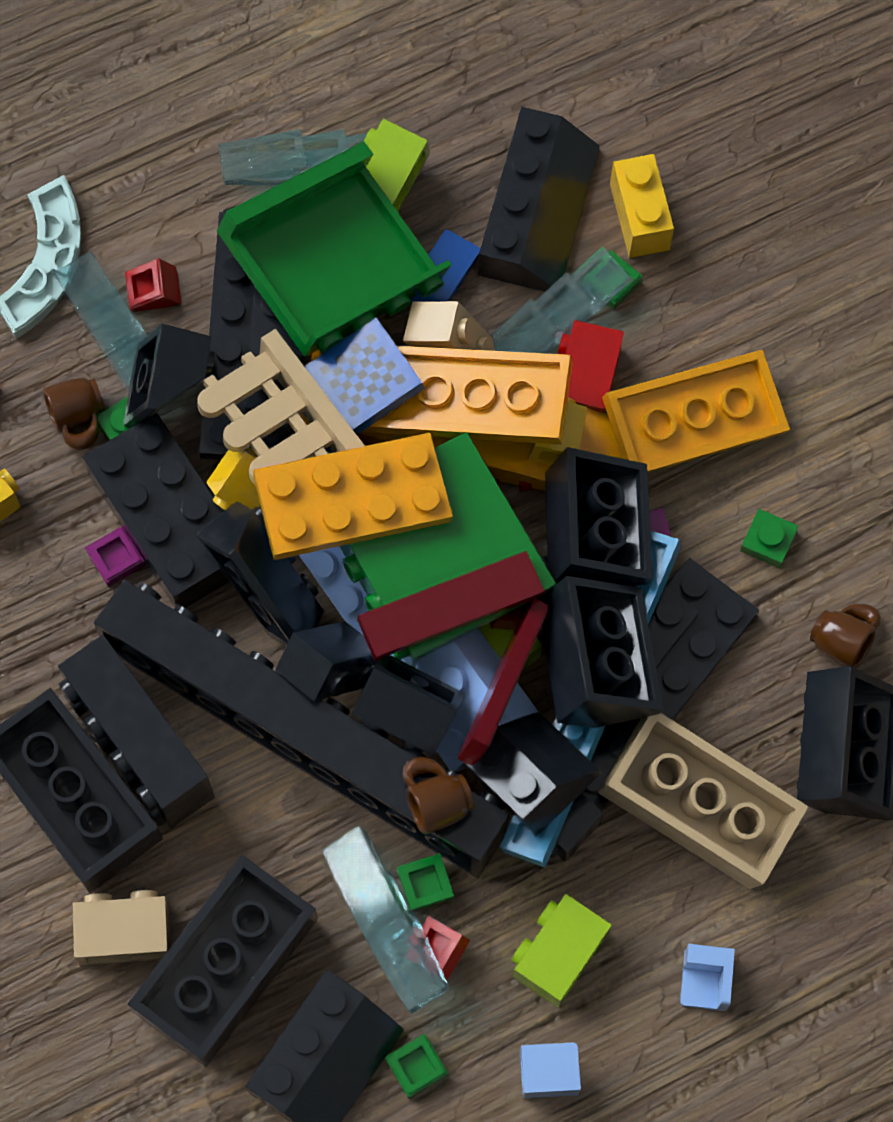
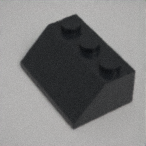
[545,447,653,587]
[196,501,324,646]
[538,576,664,728]
[797,666,893,820]
[245,970,404,1122]

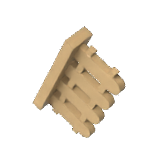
[197,329,365,484]

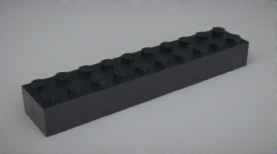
[94,579,509,879]

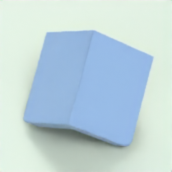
[680,944,735,1011]
[520,1043,581,1098]

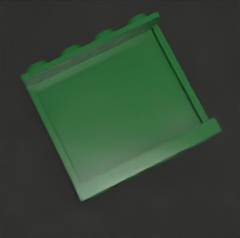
[217,141,452,357]
[339,432,556,667]

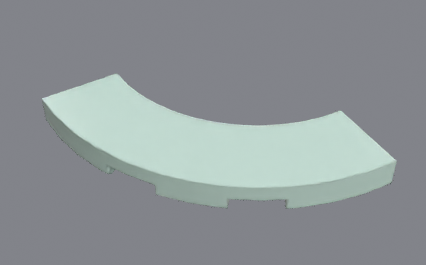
[0,175,81,339]

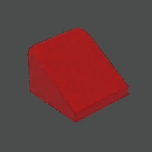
[125,258,181,312]

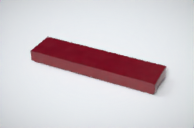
[357,551,545,661]
[457,598,549,766]

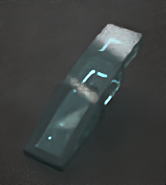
[218,129,367,186]
[491,246,634,353]
[54,251,147,392]
[322,826,450,1014]

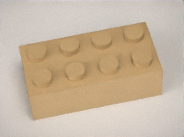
[597,713,808,889]

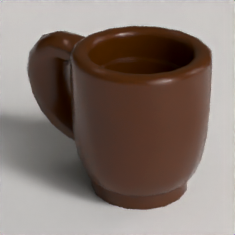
[43,378,105,450]
[810,604,881,669]
[402,757,474,834]

